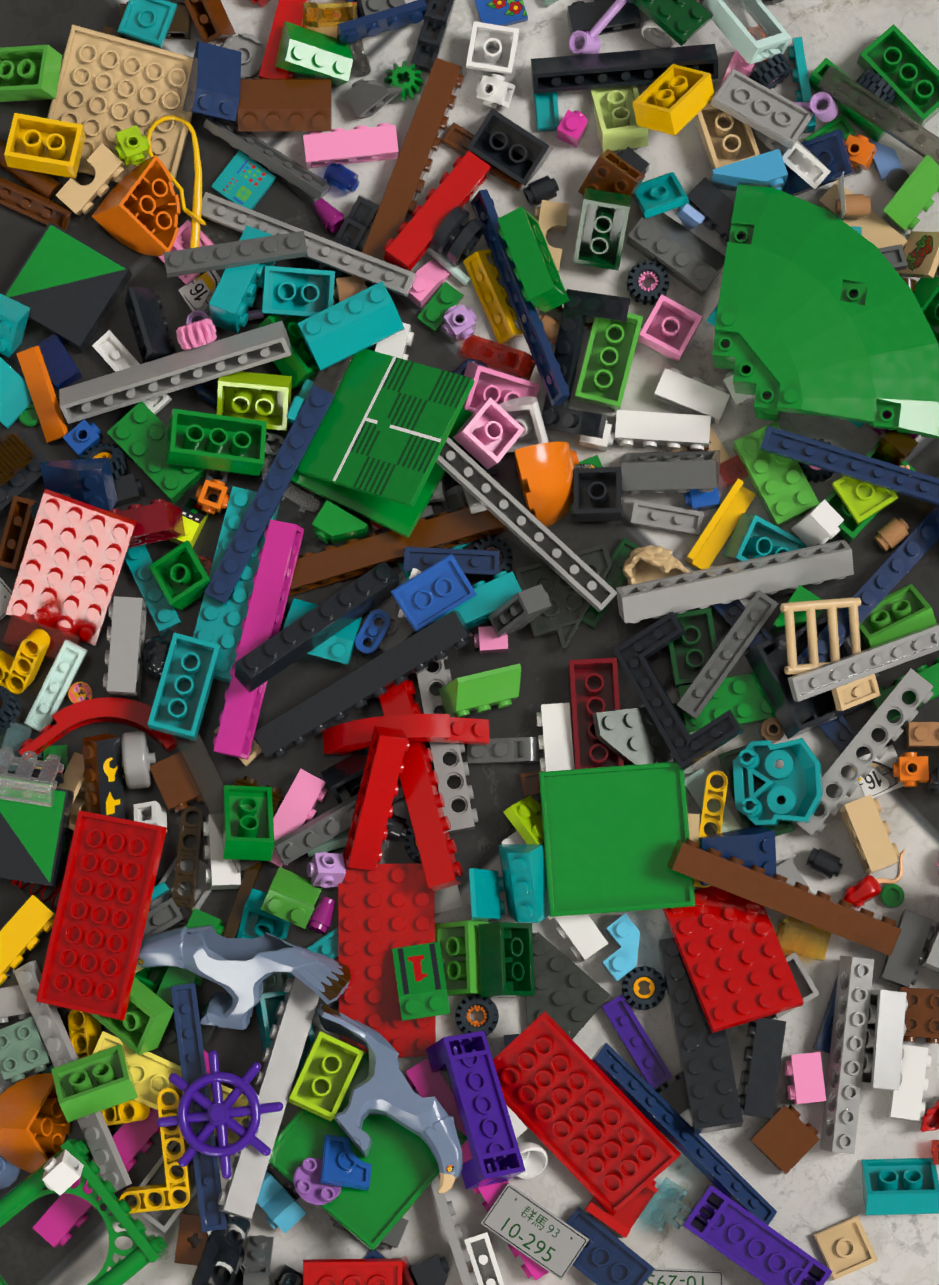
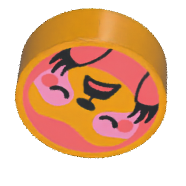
[68,682,93,704]

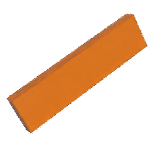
[16,346,69,443]

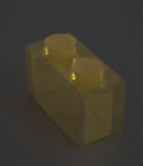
[303,0,357,28]
[776,916,831,961]

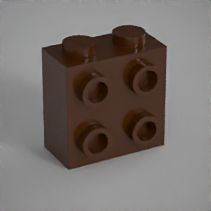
[578,149,645,199]
[150,747,213,813]
[898,987,939,1044]
[749,1105,820,1174]

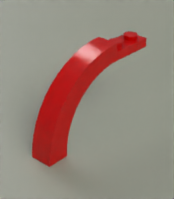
[18,697,186,764]
[323,714,490,755]

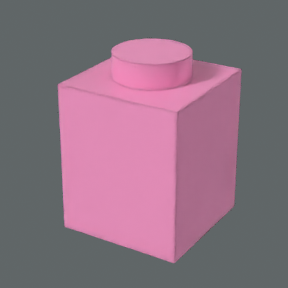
[474,626,508,654]

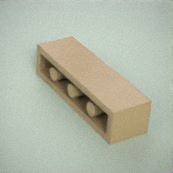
[817,180,908,248]

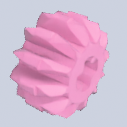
[176,318,217,350]

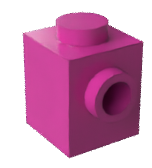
[556,110,588,148]

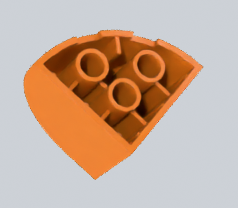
[92,155,180,256]
[514,442,579,527]
[0,1073,71,1173]

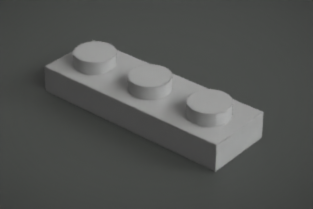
[630,499,704,537]

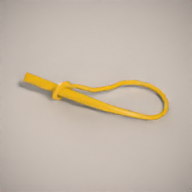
[147,115,206,248]

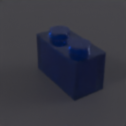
[34,333,82,391]

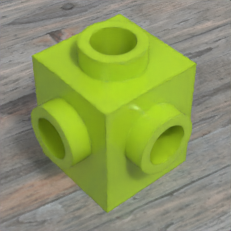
[114,125,150,166]

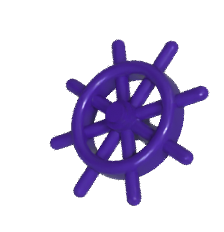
[156,1050,283,1179]

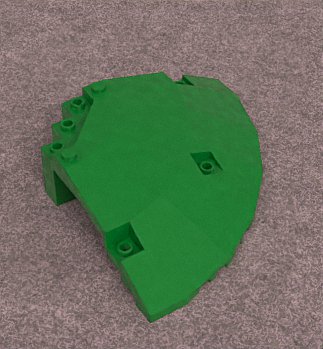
[712,184,939,439]

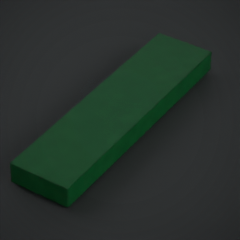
[582,537,639,630]

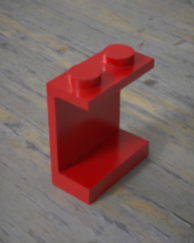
[584,1180,659,1238]

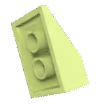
[589,85,648,152]

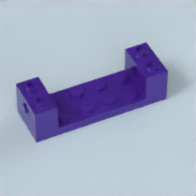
[425,1031,526,1190]
[681,1185,833,1285]

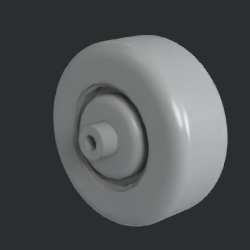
[121,731,156,790]

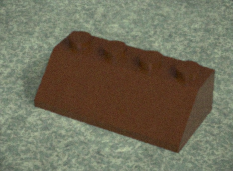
[238,78,332,131]

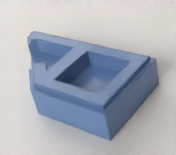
[869,139,903,181]
[676,204,705,230]

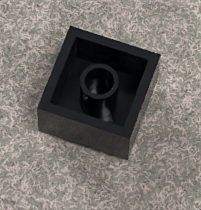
[574,467,623,522]

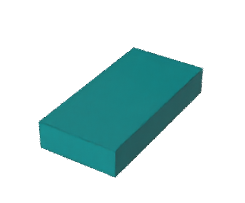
[534,92,560,132]

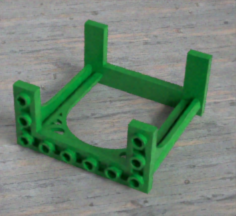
[0,1138,168,1285]

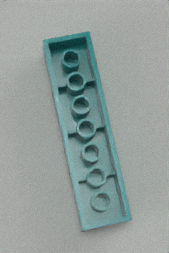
[193,486,280,683]

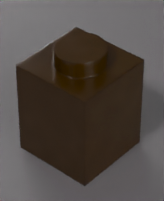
[875,429,918,466]

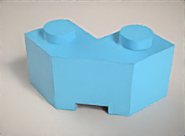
[601,913,640,982]
[257,1169,307,1233]

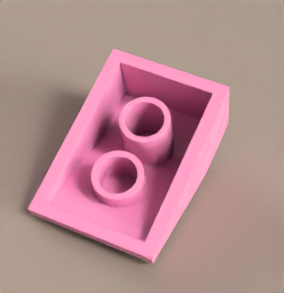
[462,361,540,413]

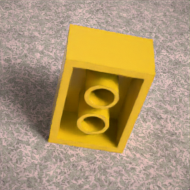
[632,64,715,136]
[4,113,86,179]

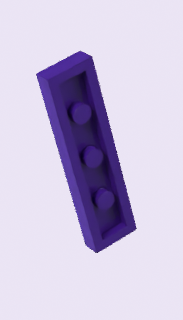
[602,994,673,1089]

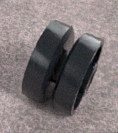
[430,206,486,266]

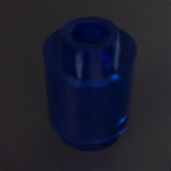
[324,162,360,195]

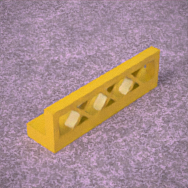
[463,249,524,345]
[686,478,756,570]

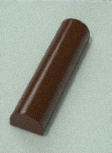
[0,138,62,200]

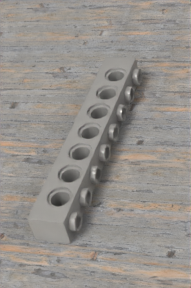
[417,657,478,834]
[795,669,934,835]
[820,955,874,1154]

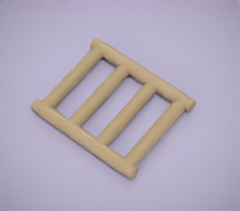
[780,597,861,675]

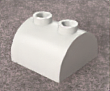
[466,21,519,75]
[498,396,549,452]

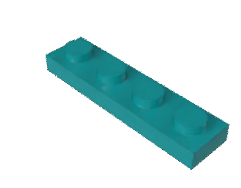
[788,37,816,133]
[125,545,181,633]

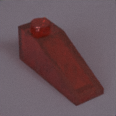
[460,335,536,380]

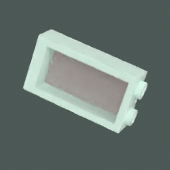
[702,0,792,65]

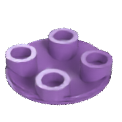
[293,1158,341,1205]

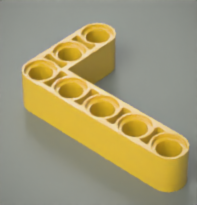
[0,629,50,694]
[693,771,728,888]
[68,1009,150,1125]
[119,1085,192,1213]

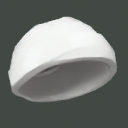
[641,19,676,48]
[517,1142,548,1179]

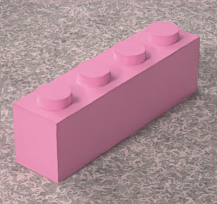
[303,123,399,169]
[268,769,328,868]

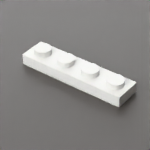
[92,330,172,415]

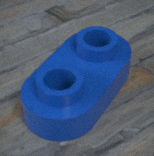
[355,609,391,655]

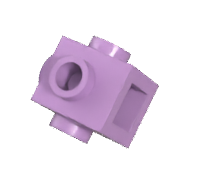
[442,304,477,342]
[307,852,346,888]

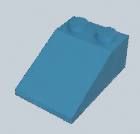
[710,149,788,191]

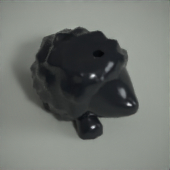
[141,628,174,679]

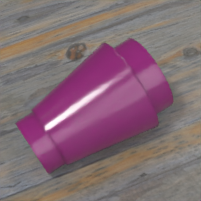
[313,198,345,233]
[307,896,335,934]

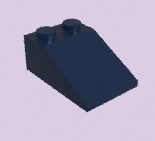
[183,41,242,121]
[40,457,118,511]
[699,826,777,885]

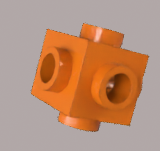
[845,134,877,171]
[195,479,230,515]
[893,752,929,787]

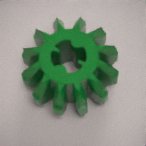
[384,61,423,102]

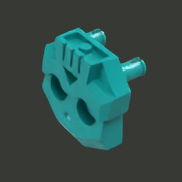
[733,738,823,827]

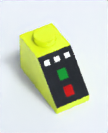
[170,498,209,548]

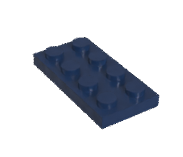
[566,1207,655,1285]

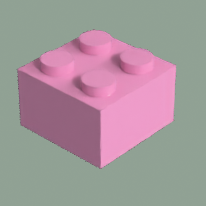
[638,294,703,363]
[453,397,525,469]
[783,1052,826,1105]

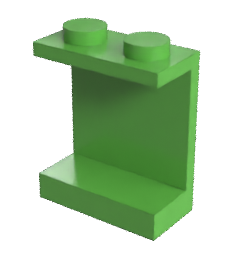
[261,867,323,929]

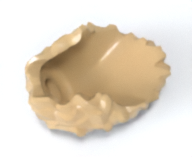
[623,545,690,585]

